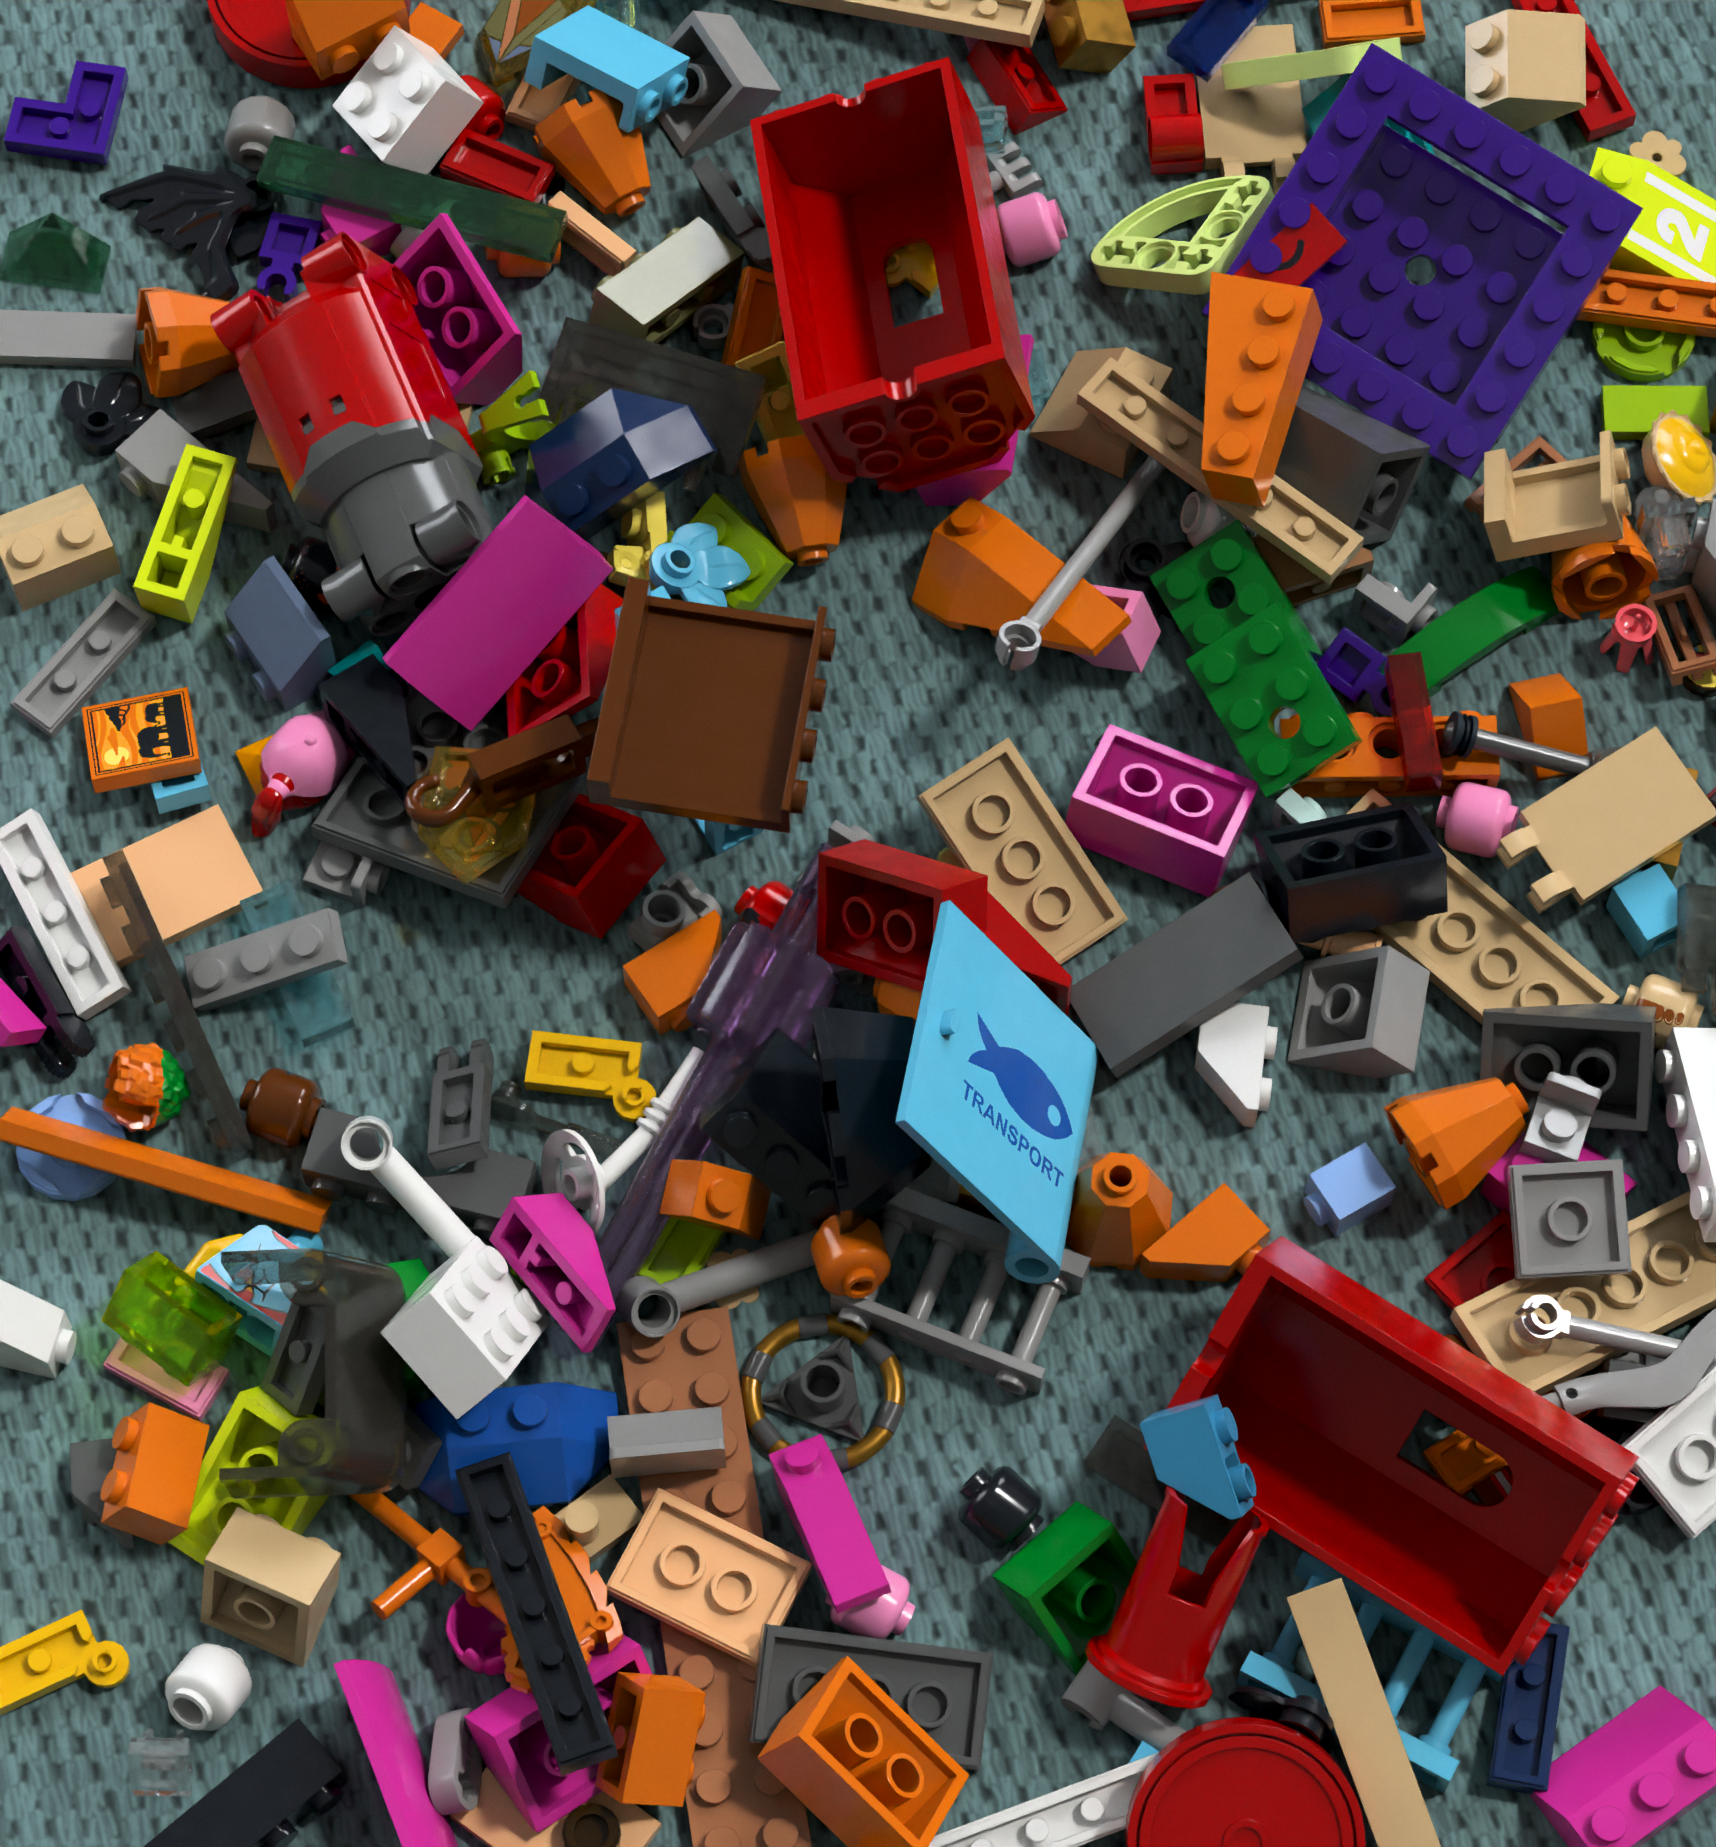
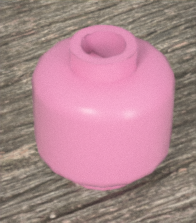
[996,192,1068,267]
[1435,782,1519,858]
[825,1565,915,1639]

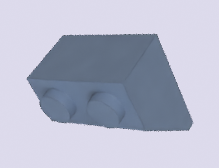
[223,555,336,713]

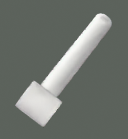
[341,1116,524,1289]

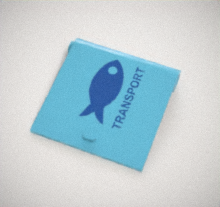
[895,900,1099,1284]

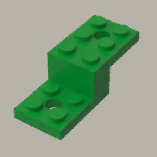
[1149,519,1363,799]

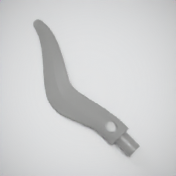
[1542,1308,1716,1416]

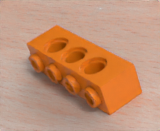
[1277,710,1501,798]

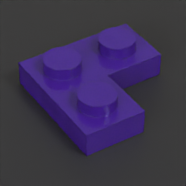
[4,60,129,165]

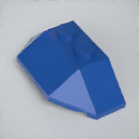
[410,1382,619,1516]

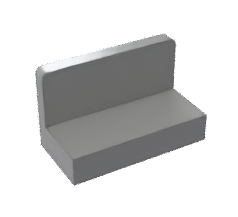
[607,1406,726,1478]

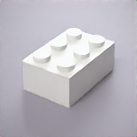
[380,1236,552,1420]

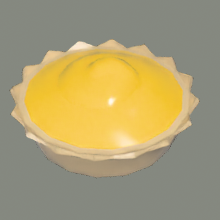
[1641,410,1716,505]

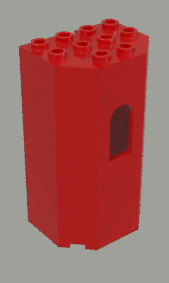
[750,57,1035,492]
[1144,1236,1640,1676]

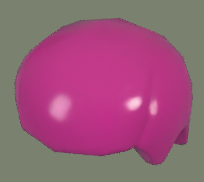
[445,1593,507,1676]

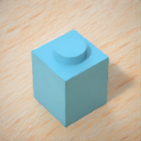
[1606,863,1694,960]

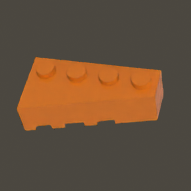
[1201,272,1323,508]

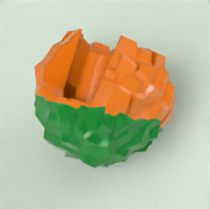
[102,1043,190,1133]

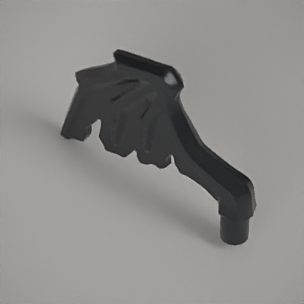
[100,164,258,301]

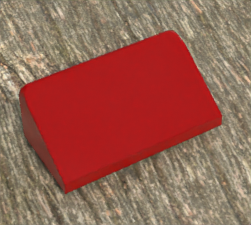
[966,39,1068,135]

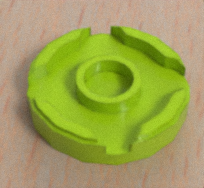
[1591,322,1696,382]

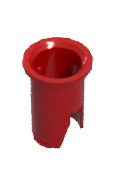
[1085,1486,1270,1709]

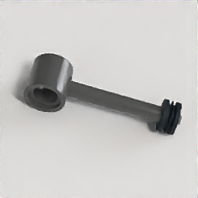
[1442,711,1622,776]

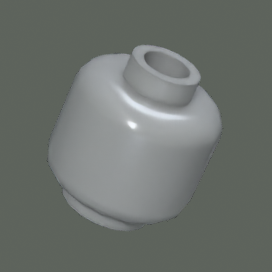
[224,96,296,172]

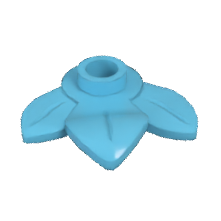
[649,522,751,607]

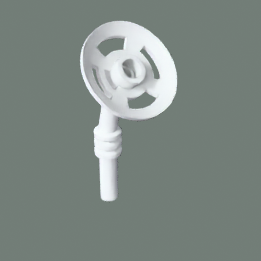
[541,1047,711,1235]

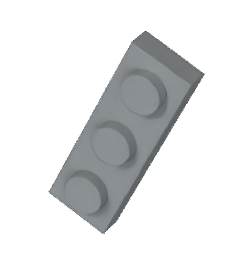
[184,908,348,1011]

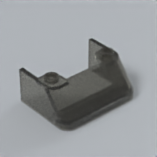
[219,1248,407,1499]

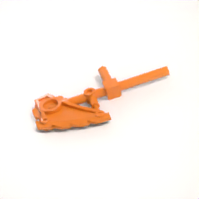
[336,1468,624,1694]

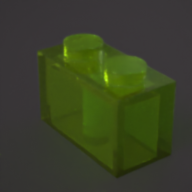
[101,1250,243,1387]

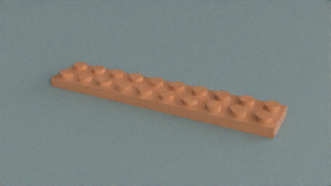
[616,1306,812,1847]

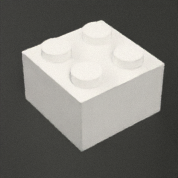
[332,25,484,183]

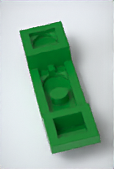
[1381,565,1560,716]

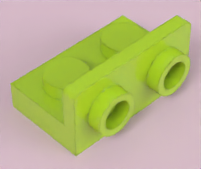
[667,492,794,611]

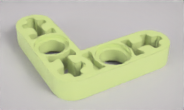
[1221,37,1403,90]

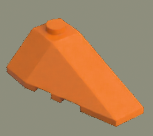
[911,496,1132,657]

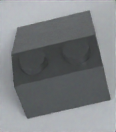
[1480,1003,1657,1131]

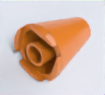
[1551,516,1659,620]

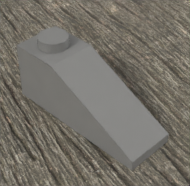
[115,409,278,532]

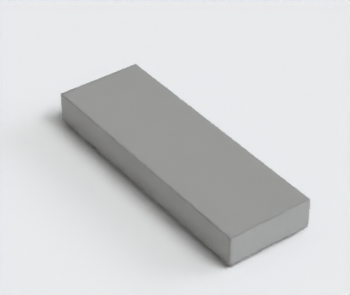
[0,310,139,368]
[10,588,157,739]

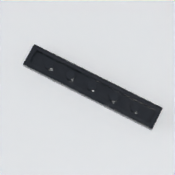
[455,1452,618,1776]

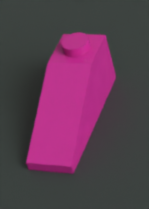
[489,1193,616,1353]
[768,1434,891,1614]

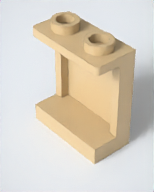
[1484,430,1631,562]

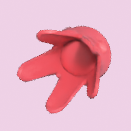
[1600,604,1657,673]

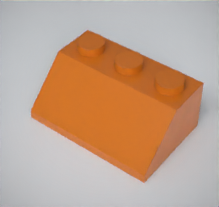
[757,1656,969,1847]

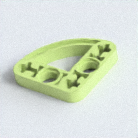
[1091,175,1275,295]

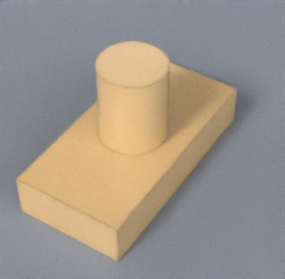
[555,1474,643,1564]

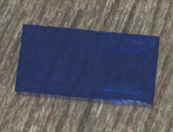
[1166,0,1269,82]

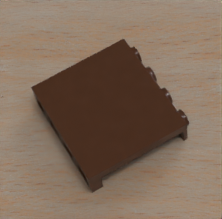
[587,577,836,833]

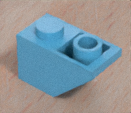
[1139,1394,1257,1520]

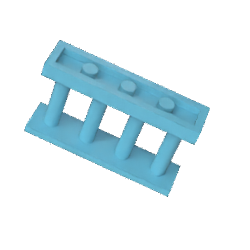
[1236,1551,1504,1793]

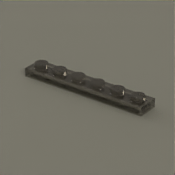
[99,849,258,1162]

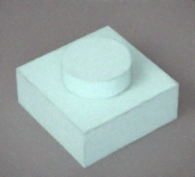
[1272,787,1327,828]

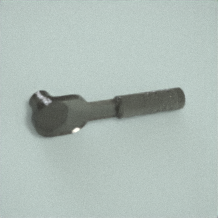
[490,1080,625,1158]

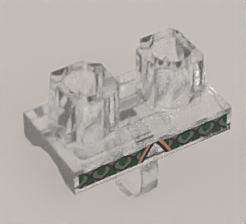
[1634,486,1698,581]

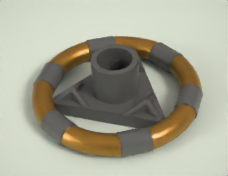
[741,1313,906,1471]

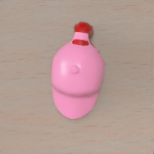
[251,710,355,837]

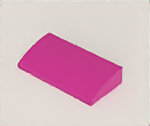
[382,495,613,731]
[333,1659,459,1847]

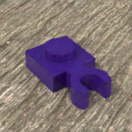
[257,212,324,302]
[1317,627,1414,717]

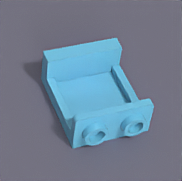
[523,5,690,133]

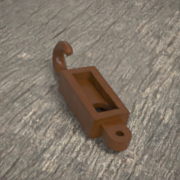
[404,714,599,828]

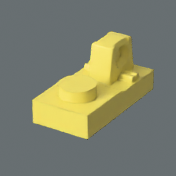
[607,491,668,591]

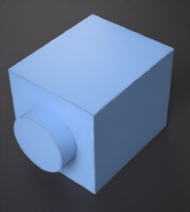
[1303,1142,1396,1237]

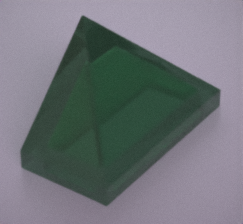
[0,212,111,294]

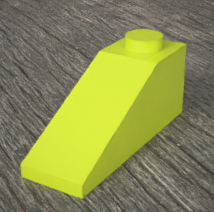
[133,443,238,624]

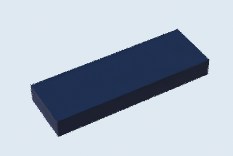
[1487,1623,1570,1795]

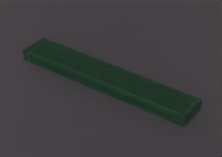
[256,135,568,263]

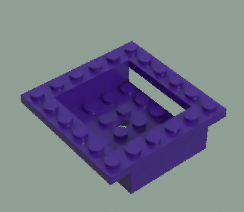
[1202,43,1643,481]

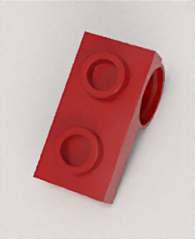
[1142,73,1204,175]

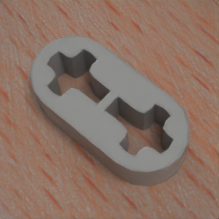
[428,1708,483,1816]

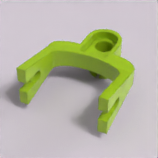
[470,370,597,485]

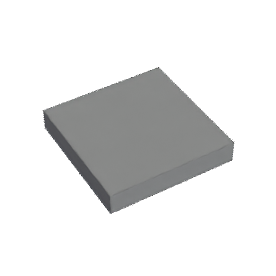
[1507,1159,1632,1280]

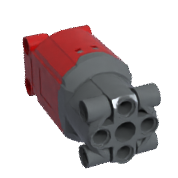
[210,231,495,645]

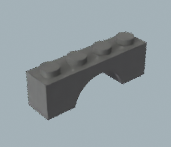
[301,1107,538,1241]

